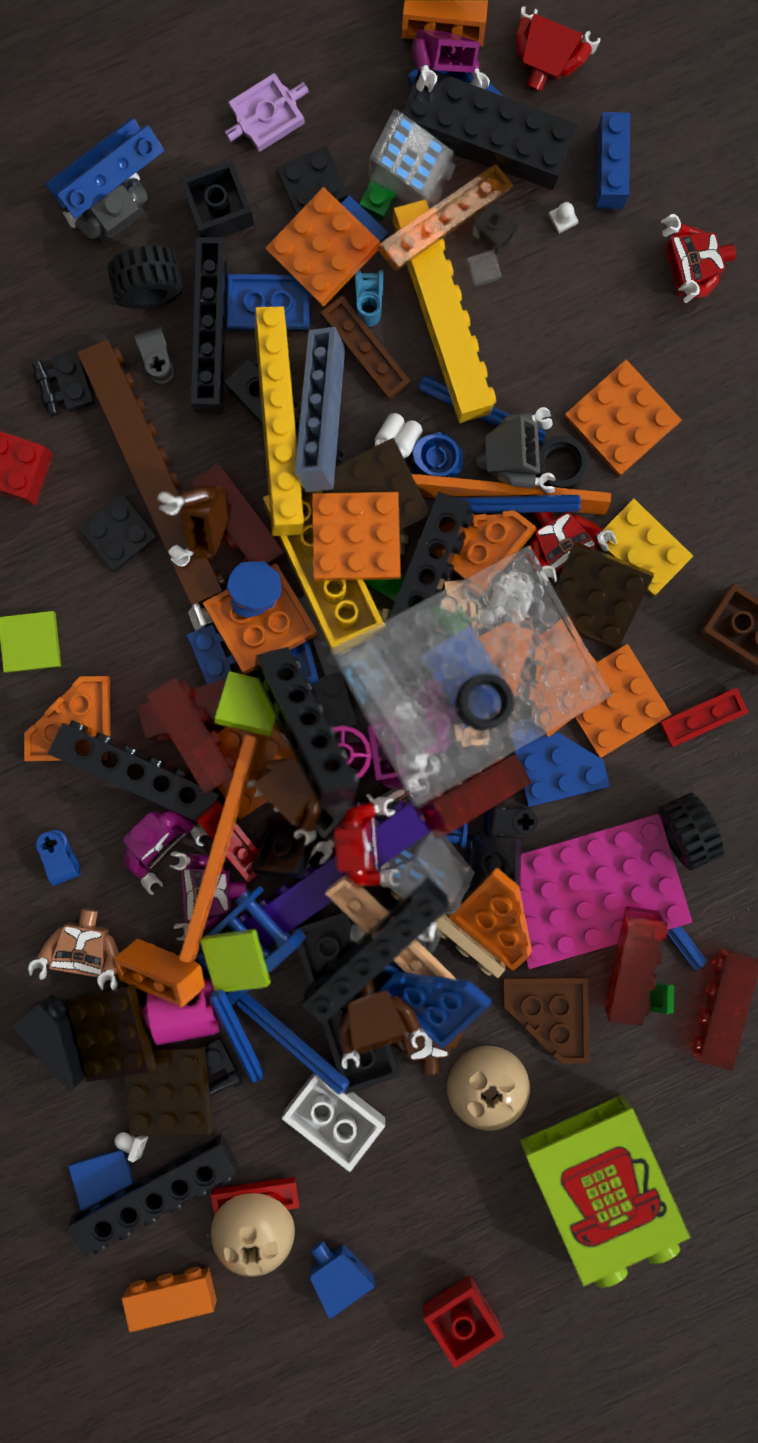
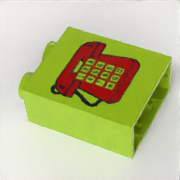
[520,1095,690,1288]

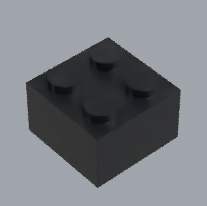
[180,160,255,238]

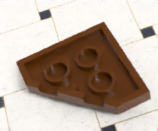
[503,976,590,1064]

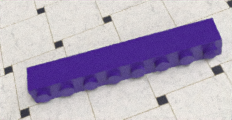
[228,800,432,948]

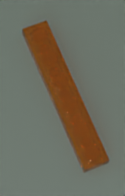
[377,164,513,271]

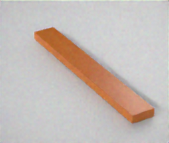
[412,474,611,515]
[179,735,259,963]

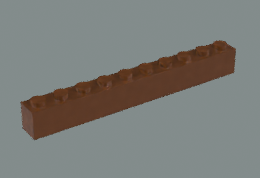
[77,339,227,606]

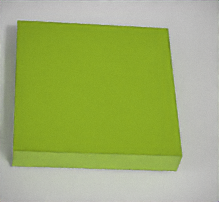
[0,611,61,673]
[215,671,276,737]
[200,929,271,992]

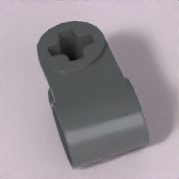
[135,327,175,385]

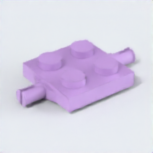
[224,73,309,152]

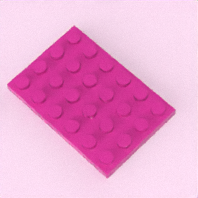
[520,813,693,969]

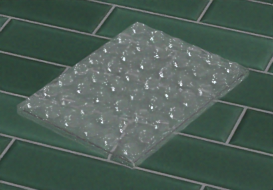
[330,545,612,807]

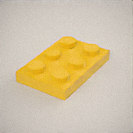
[598,499,693,597]

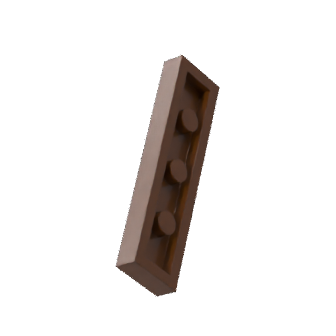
[321,296,411,401]

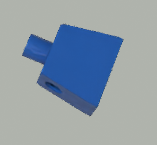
[310,1240,375,1319]

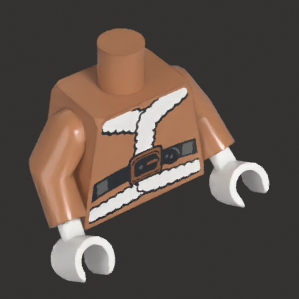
[29,908,119,990]

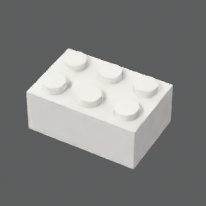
[282,1073,385,1172]

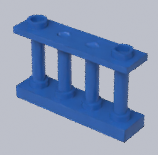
[44,117,165,219]
[195,886,307,1006]

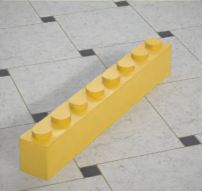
[393,199,496,423]
[254,307,304,536]

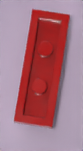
[659,688,749,748]
[195,801,258,883]
[211,1177,300,1216]

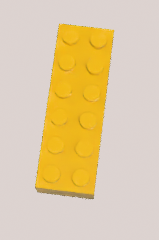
[263,483,385,656]

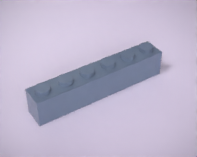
[295,327,345,492]

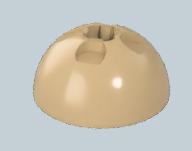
[447,1046,530,1131]
[211,1193,295,1277]

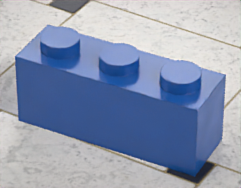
[596,112,630,209]

